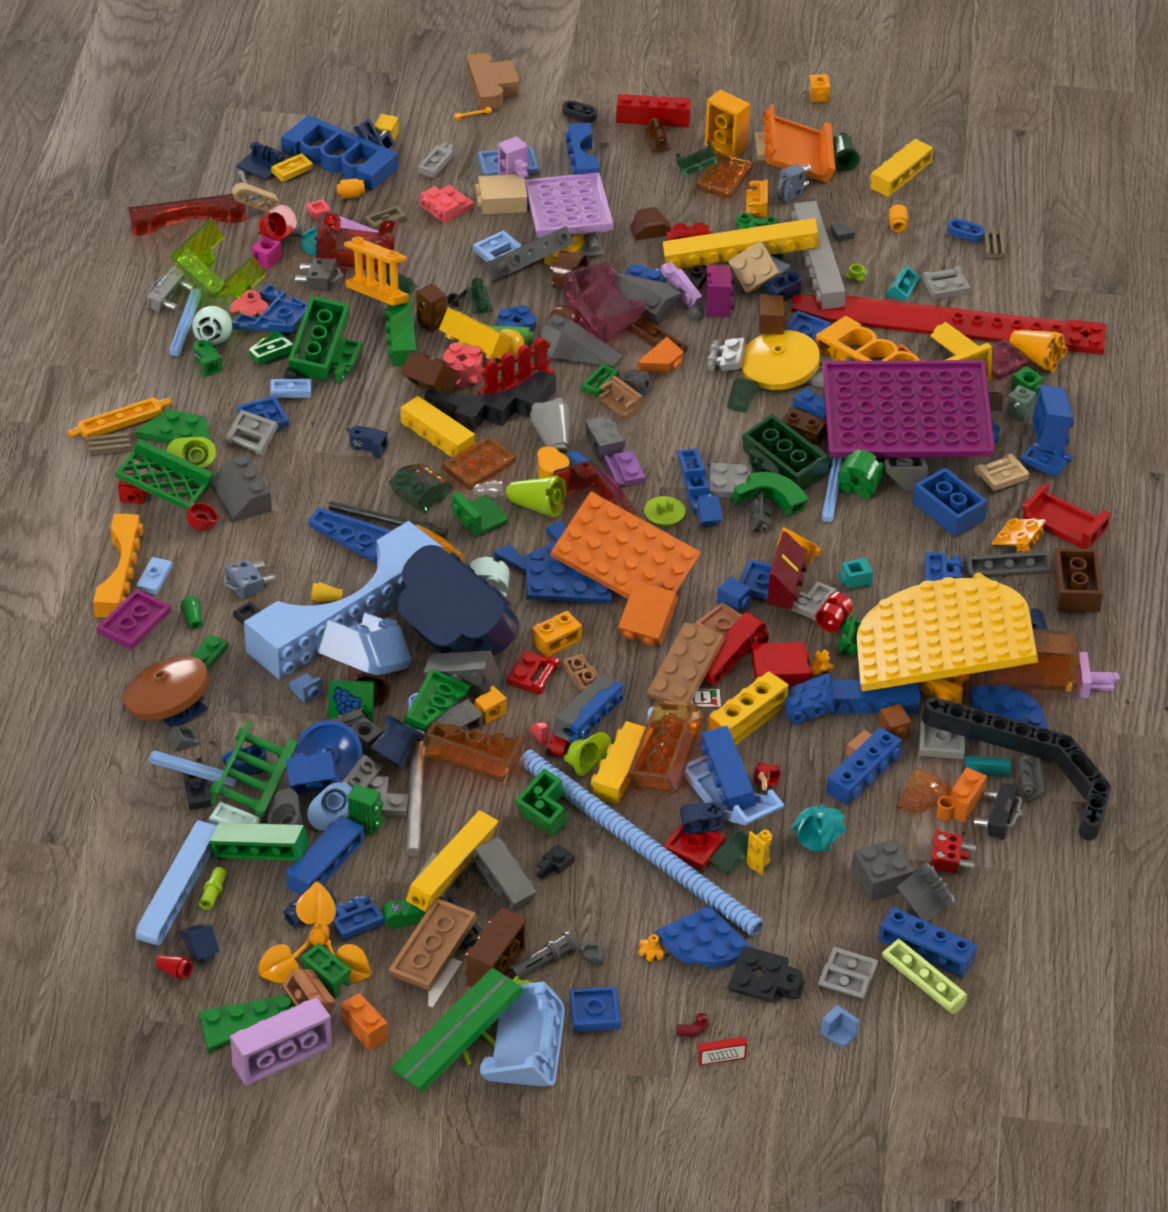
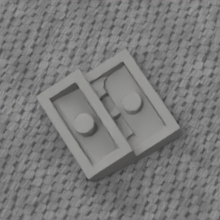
[818,947,879,1000]

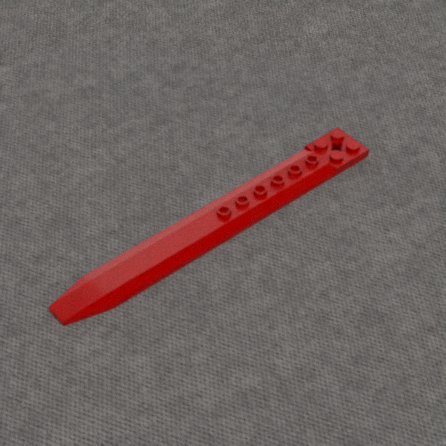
[791,295,1106,355]

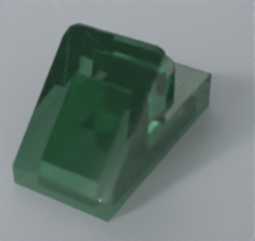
[727,378,758,413]

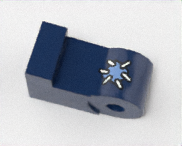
[349,426,388,458]

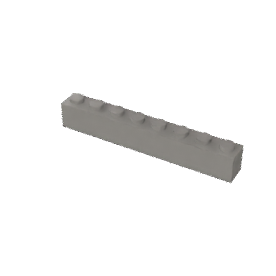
[791,201,845,310]

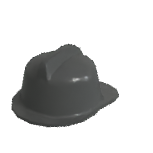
[268,788,304,825]

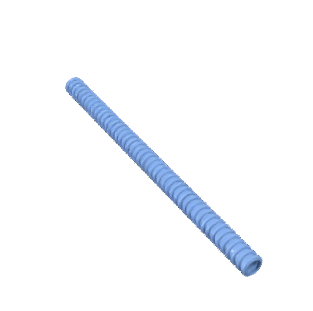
[519,750,763,936]

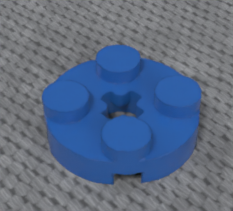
[497,305,536,331]

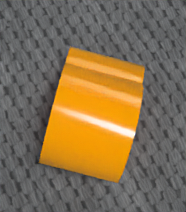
[537,446,569,485]

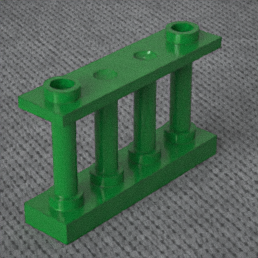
[210,721,297,824]

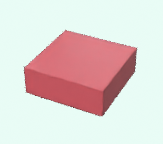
[306,199,331,220]

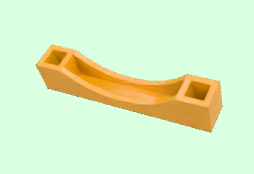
[93,513,144,618]

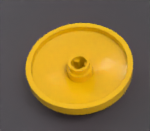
[741,330,820,390]

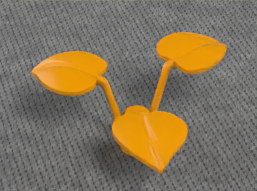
[258,882,372,984]

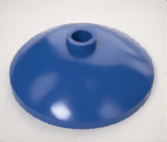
[295,720,363,782]

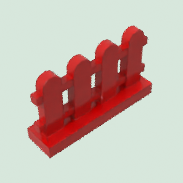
[477,337,554,395]

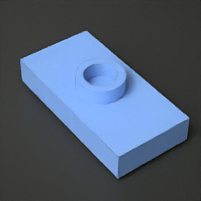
[270,379,311,398]
[136,557,173,595]

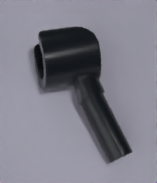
[447,289,467,307]

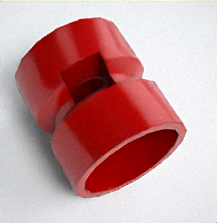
[815,592,853,632]

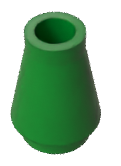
[180,596,203,629]

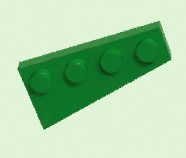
[404,669,471,732]
[199,994,296,1054]

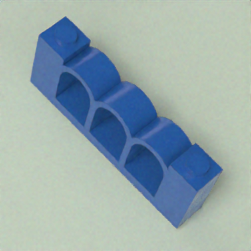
[281,115,399,191]

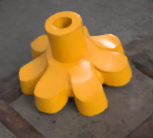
[811,649,834,676]
[638,935,669,962]

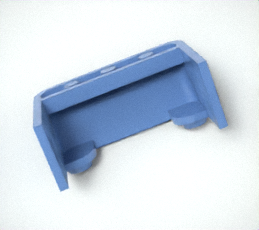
[318,612,412,675]

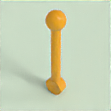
[454,107,492,120]

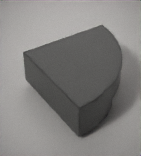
[831,223,855,241]
[579,942,603,966]

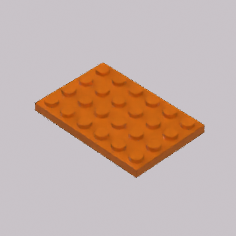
[550,492,701,599]

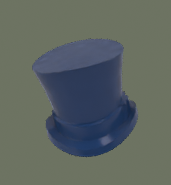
[369,715,425,768]

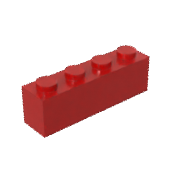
[616,94,691,127]

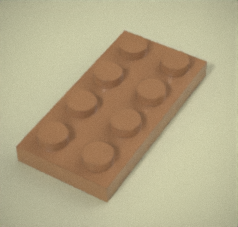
[647,622,725,707]
[388,898,477,991]

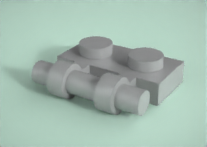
[706,337,747,371]

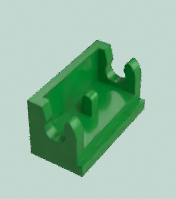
[301,943,351,999]

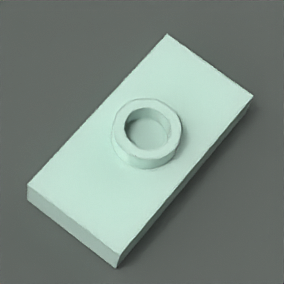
[209,802,261,825]

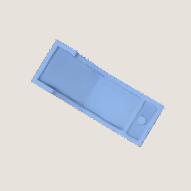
[680,755,784,825]

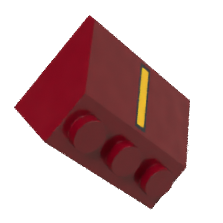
[767,531,809,610]

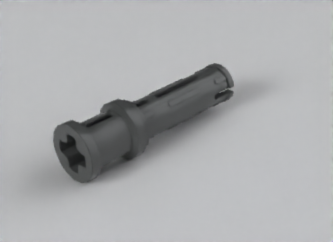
[509,931,577,979]

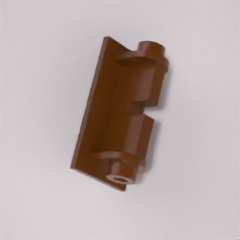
[645,118,671,151]

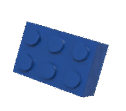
[1032,385,1074,453]
[913,467,988,536]

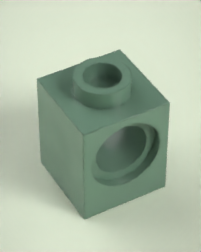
[1007,385,1036,422]

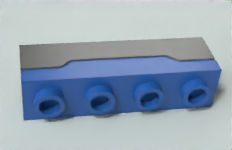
[553,674,624,743]

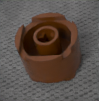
[550,250,590,293]

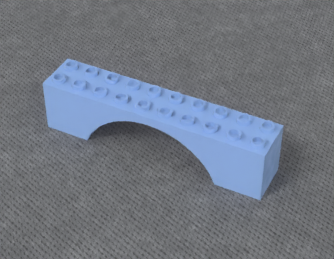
[244,521,443,680]

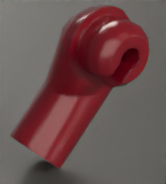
[677,1013,709,1037]

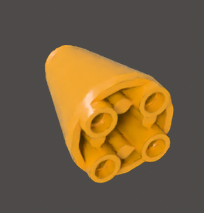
[1009,330,1068,372]

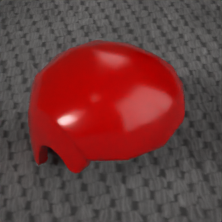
[186,503,219,532]

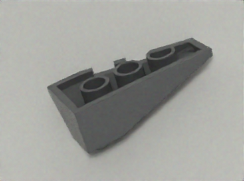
[597,271,682,324]
[540,314,623,368]
[884,457,928,493]

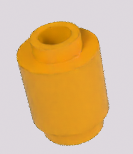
[336,178,365,199]
[889,205,908,233]

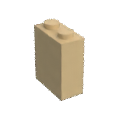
[475,174,527,215]

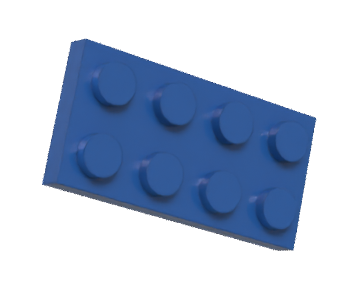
[525,560,612,604]

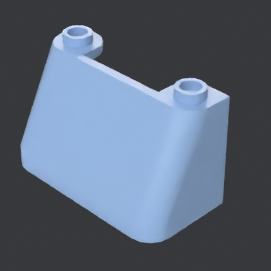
[480,981,565,1087]

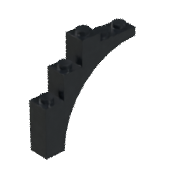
[424,370,556,433]

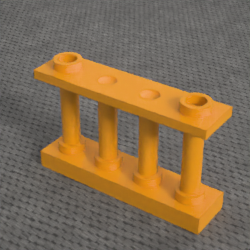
[344,237,409,306]

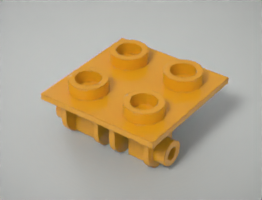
[991,518,1046,553]

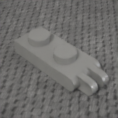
[418,142,455,178]

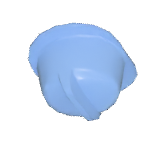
[307,782,352,831]

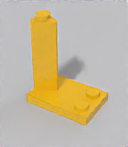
[931,322,992,381]

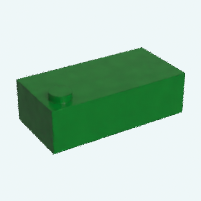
[288,295,350,382]

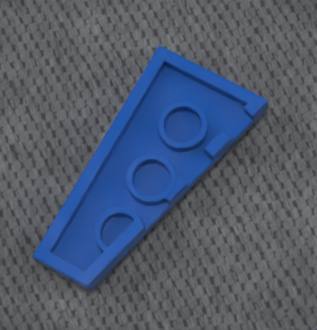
[308,507,392,563]

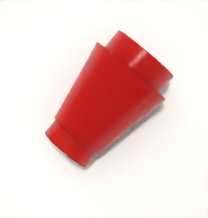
[156,955,193,980]

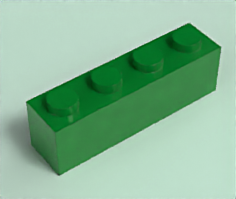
[384,299,416,366]
[210,823,309,861]

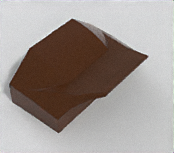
[631,207,671,241]

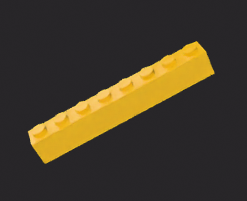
[663,218,820,269]

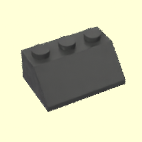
[211,454,272,522]

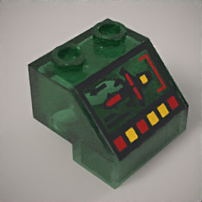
[388,463,454,514]

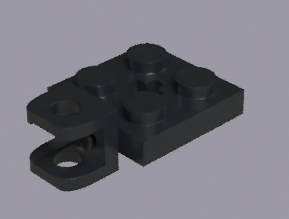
[728,946,805,1003]

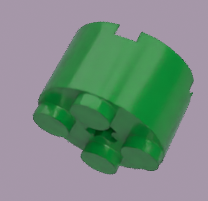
[837,450,885,499]

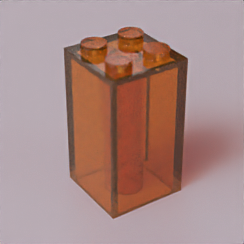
[991,629,1080,692]

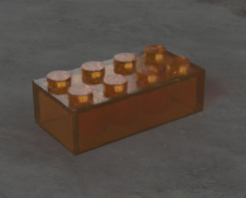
[628,699,704,793]

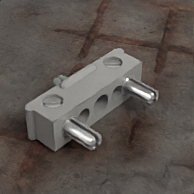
[146,266,194,312]

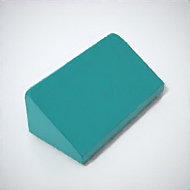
[885,265,920,301]
[965,756,1011,776]

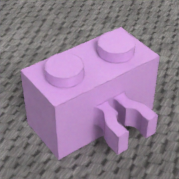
[498,136,528,179]

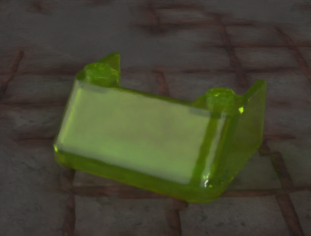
[171,218,266,297]

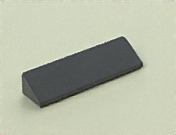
[964,551,1052,577]

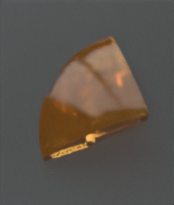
[897,767,953,812]

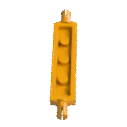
[67,397,172,440]

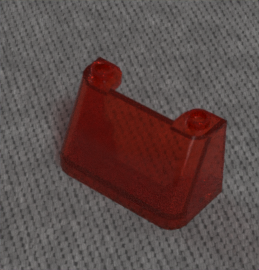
[315,211,399,272]

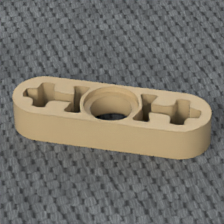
[231,183,280,212]

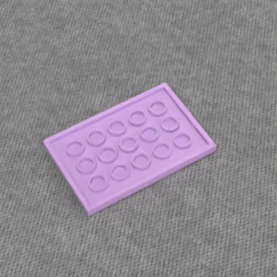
[525,172,614,238]

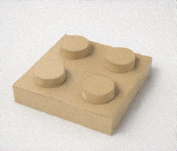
[728,241,781,294]

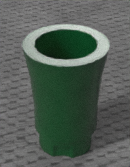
[833,132,860,171]

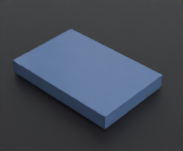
[478,147,539,176]

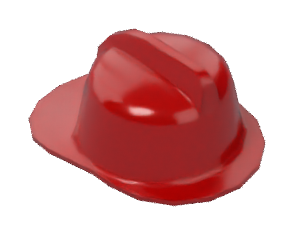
[258,205,296,241]

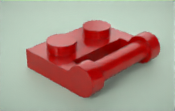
[506,650,560,694]

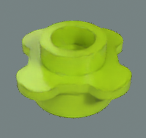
[846,264,867,282]

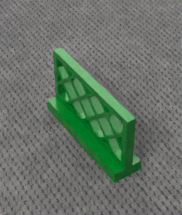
[115,439,213,510]

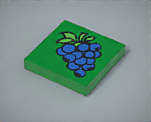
[328,680,374,723]

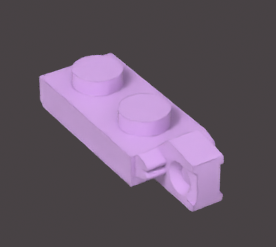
[660,262,702,308]

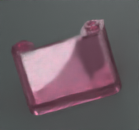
[564,261,645,343]

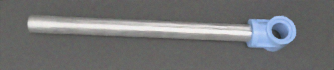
[406,693,425,857]

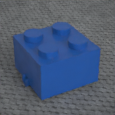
[286,749,340,794]

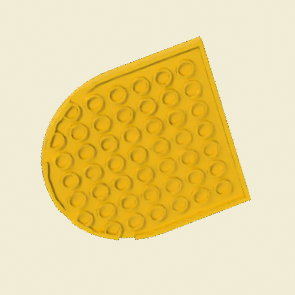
[857,577,1038,692]

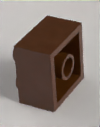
[400,351,459,394]

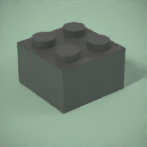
[852,838,915,901]

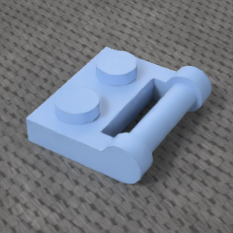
[473,230,522,262]

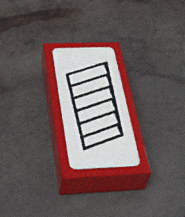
[697,1037,747,1066]

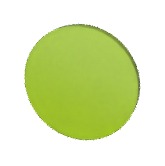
[644,496,685,527]

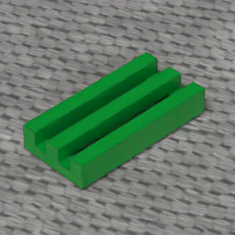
[581,364,619,398]

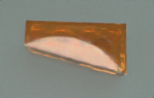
[422,722,524,784]

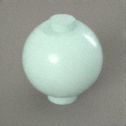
[192,306,232,346]

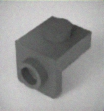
[620,369,654,397]

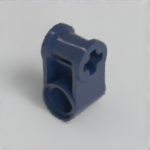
[764,271,802,301]
[680,802,724,834]

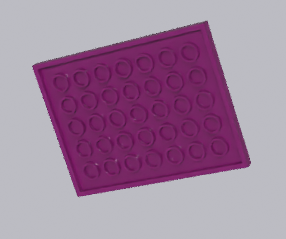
[823,360,995,458]

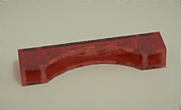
[128,194,247,236]

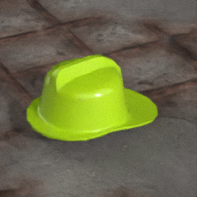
[166,437,216,468]
[564,732,611,776]

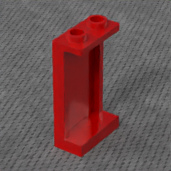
[1022,483,1111,549]

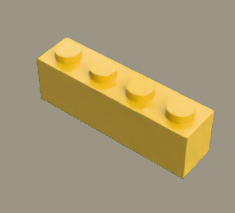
[870,139,933,197]
[439,308,513,361]
[400,396,475,461]
[590,721,651,805]

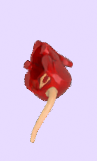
[753,762,782,791]

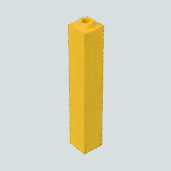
[406,810,499,912]

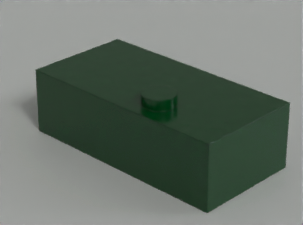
[742,413,828,490]

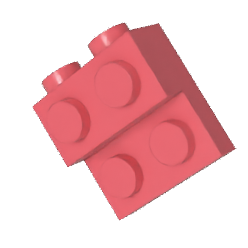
[420,185,474,223]

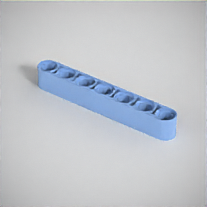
[136,820,217,946]

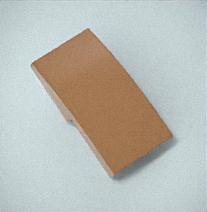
[562,653,599,691]

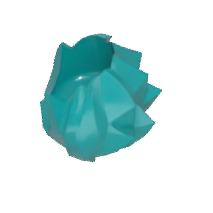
[790,804,847,852]

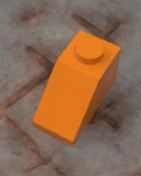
[638,337,684,374]

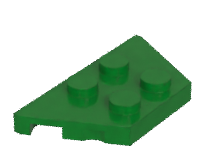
[135,409,210,444]

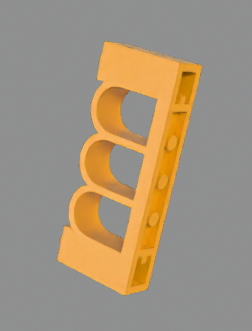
[815,316,924,361]

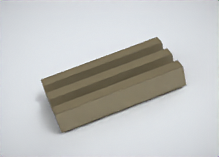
[364,206,407,231]
[984,229,1006,258]
[88,432,131,455]

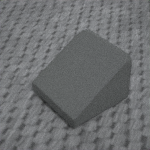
[167,726,200,752]

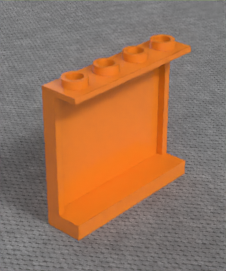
[762,104,836,183]

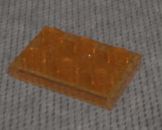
[696,152,753,199]
[443,436,516,490]

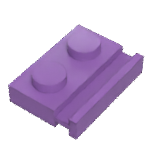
[604,450,645,489]

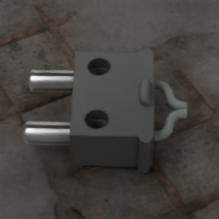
[295,258,344,291]

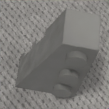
[423,651,504,697]
[467,837,537,912]

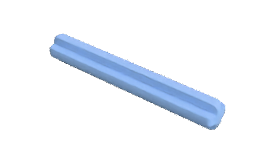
[149,750,236,787]

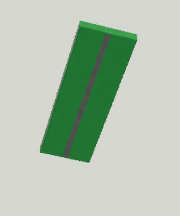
[391,968,525,1093]

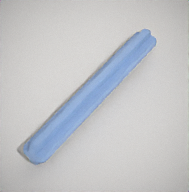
[169,288,202,357]
[822,458,845,523]

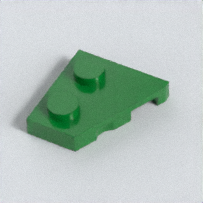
[249,331,293,364]

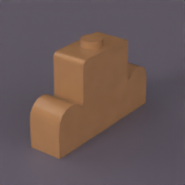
[466,53,521,111]

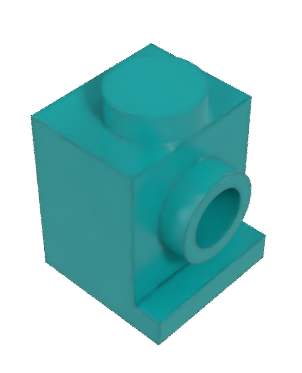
[839,558,873,589]

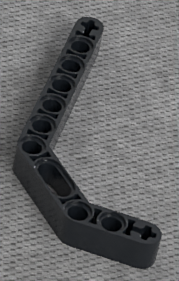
[922,697,1111,840]

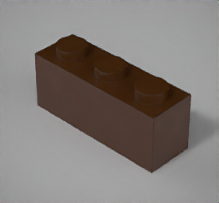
[759,295,788,334]

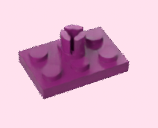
[96,589,172,650]

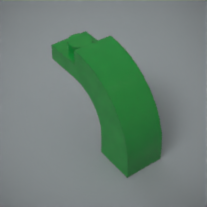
[731,472,808,517]

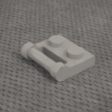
[922,266,971,300]
[225,410,278,456]

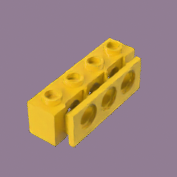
[708,671,788,746]

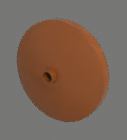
[124,656,209,721]

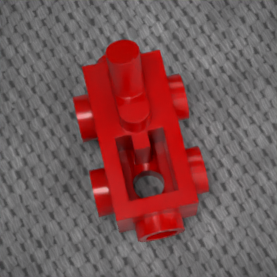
[667,223,713,241]

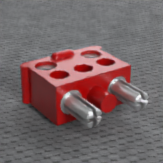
[930,829,976,873]

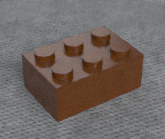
[1053,548,1103,612]
[465,907,527,988]

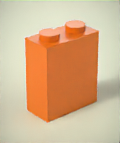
[618,580,678,646]

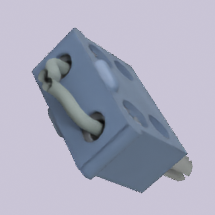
[776,164,811,203]
[222,559,275,599]

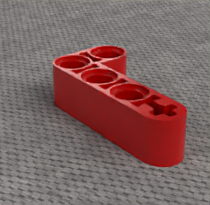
[703,612,769,686]

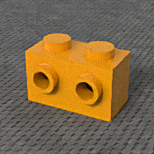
[531,611,582,657]

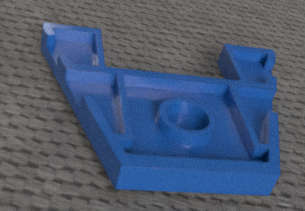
[232,283,308,332]
[494,520,566,575]

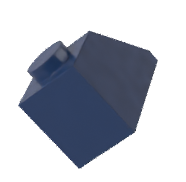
[179,923,220,962]

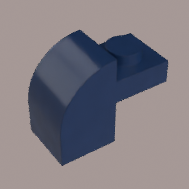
[353,117,397,150]

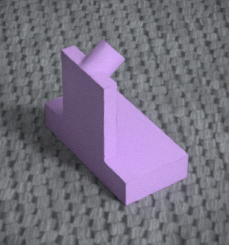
[1076,652,1120,698]

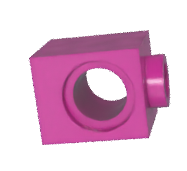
[251,236,282,269]

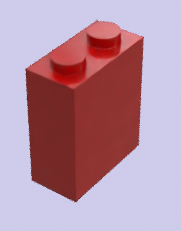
[751,642,813,689]

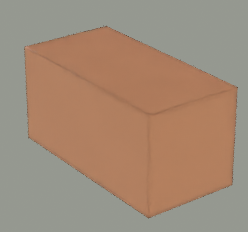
[846,730,872,756]

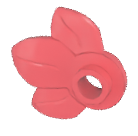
[230,290,269,317]

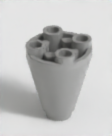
[530,398,570,455]

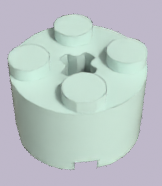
[470,557,510,599]

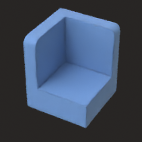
[820,1005,860,1048]

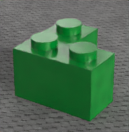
[515,768,567,837]

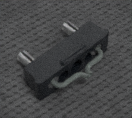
[974,783,1023,840]

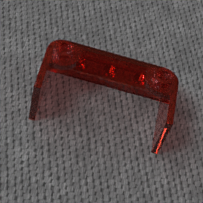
[553,461,642,519]

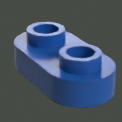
[947,218,985,242]

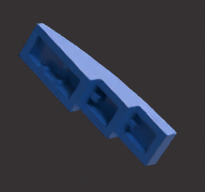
[677,448,710,515]

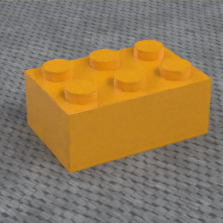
[705,90,750,159]

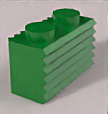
[347,784,384,836]

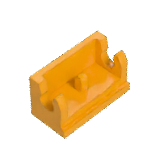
[746,180,768,218]

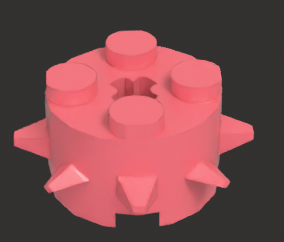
[443,343,487,389]

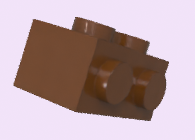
[416,283,447,333]
[782,407,827,448]

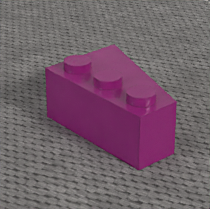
[706,264,734,317]

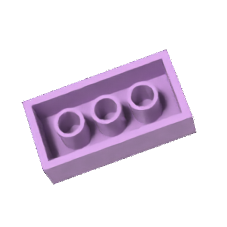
[230,997,332,1086]

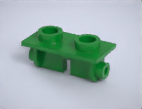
[837,613,862,656]

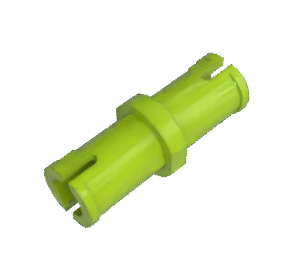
[199,867,227,910]

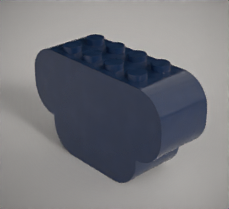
[398,545,519,655]

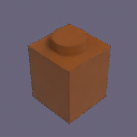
[879,704,911,740]

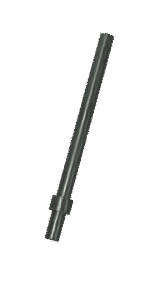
[328,501,448,537]

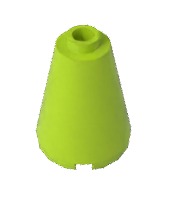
[506,476,566,517]

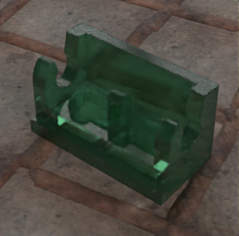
[676,140,718,176]

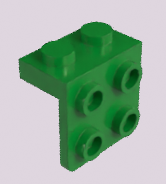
[451,491,508,537]

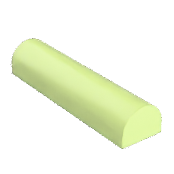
[882,938,967,1014]

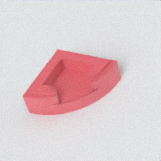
[530,722,549,745]

